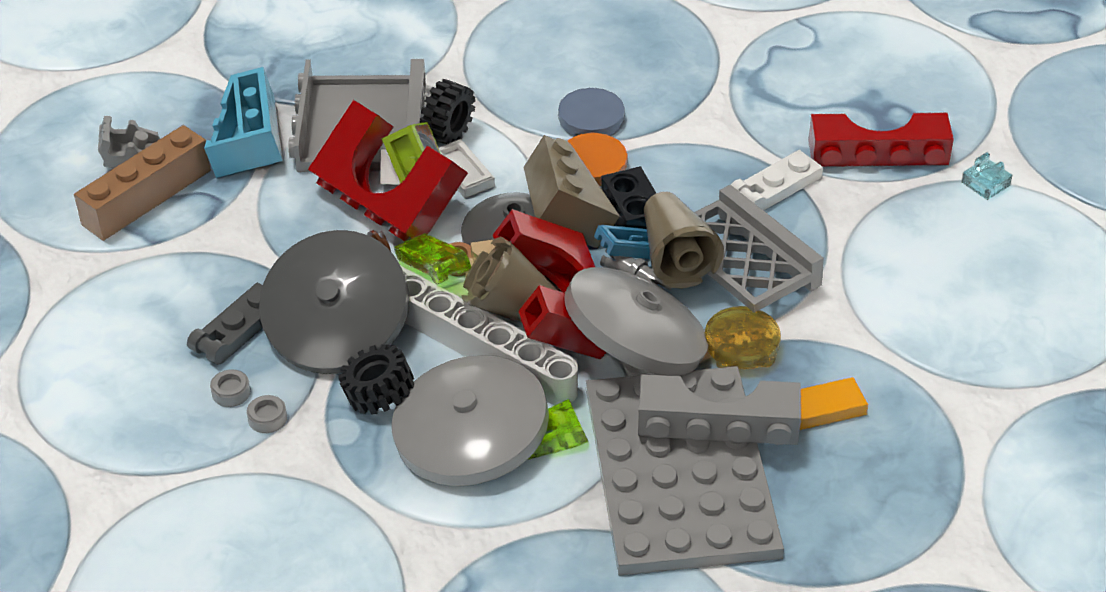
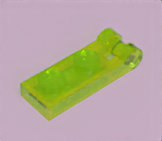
[394,233,471,285]

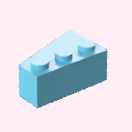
[204,67,283,178]

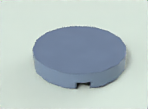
[558,88,625,136]

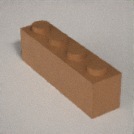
[74,125,211,241]

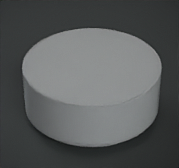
[210,369,250,407]
[247,395,287,433]

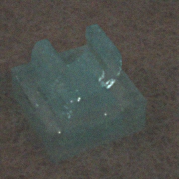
[961,152,1013,200]

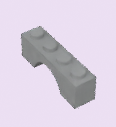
[638,374,801,445]

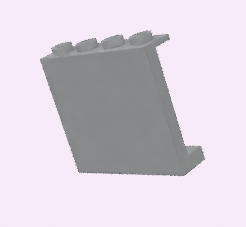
[288,59,426,172]

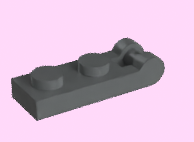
[187,282,263,365]

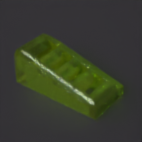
[527,399,589,460]

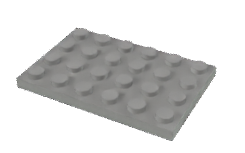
[586,366,784,576]

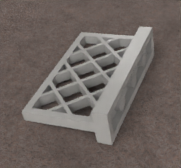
[694,185,824,313]

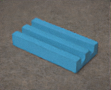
[594,225,651,259]

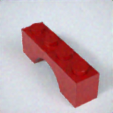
[808,112,954,167]

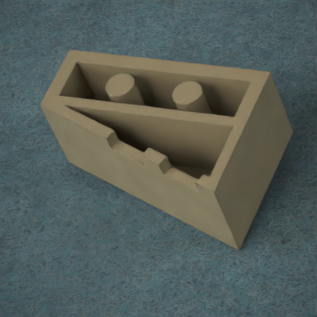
[523,135,620,249]

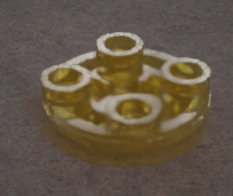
[705,306,781,369]

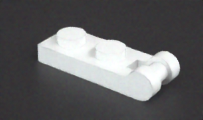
[731,150,823,211]

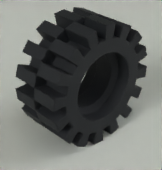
[420,79,476,145]
[338,344,414,415]

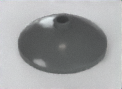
[461,192,535,246]

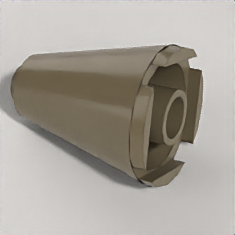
[644,192,724,289]
[462,237,558,322]

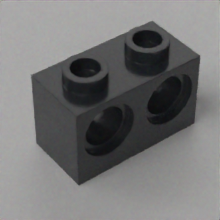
[601,166,657,229]

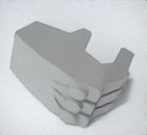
[98,116,160,169]

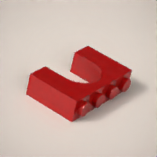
[308,100,468,244]
[493,209,607,360]

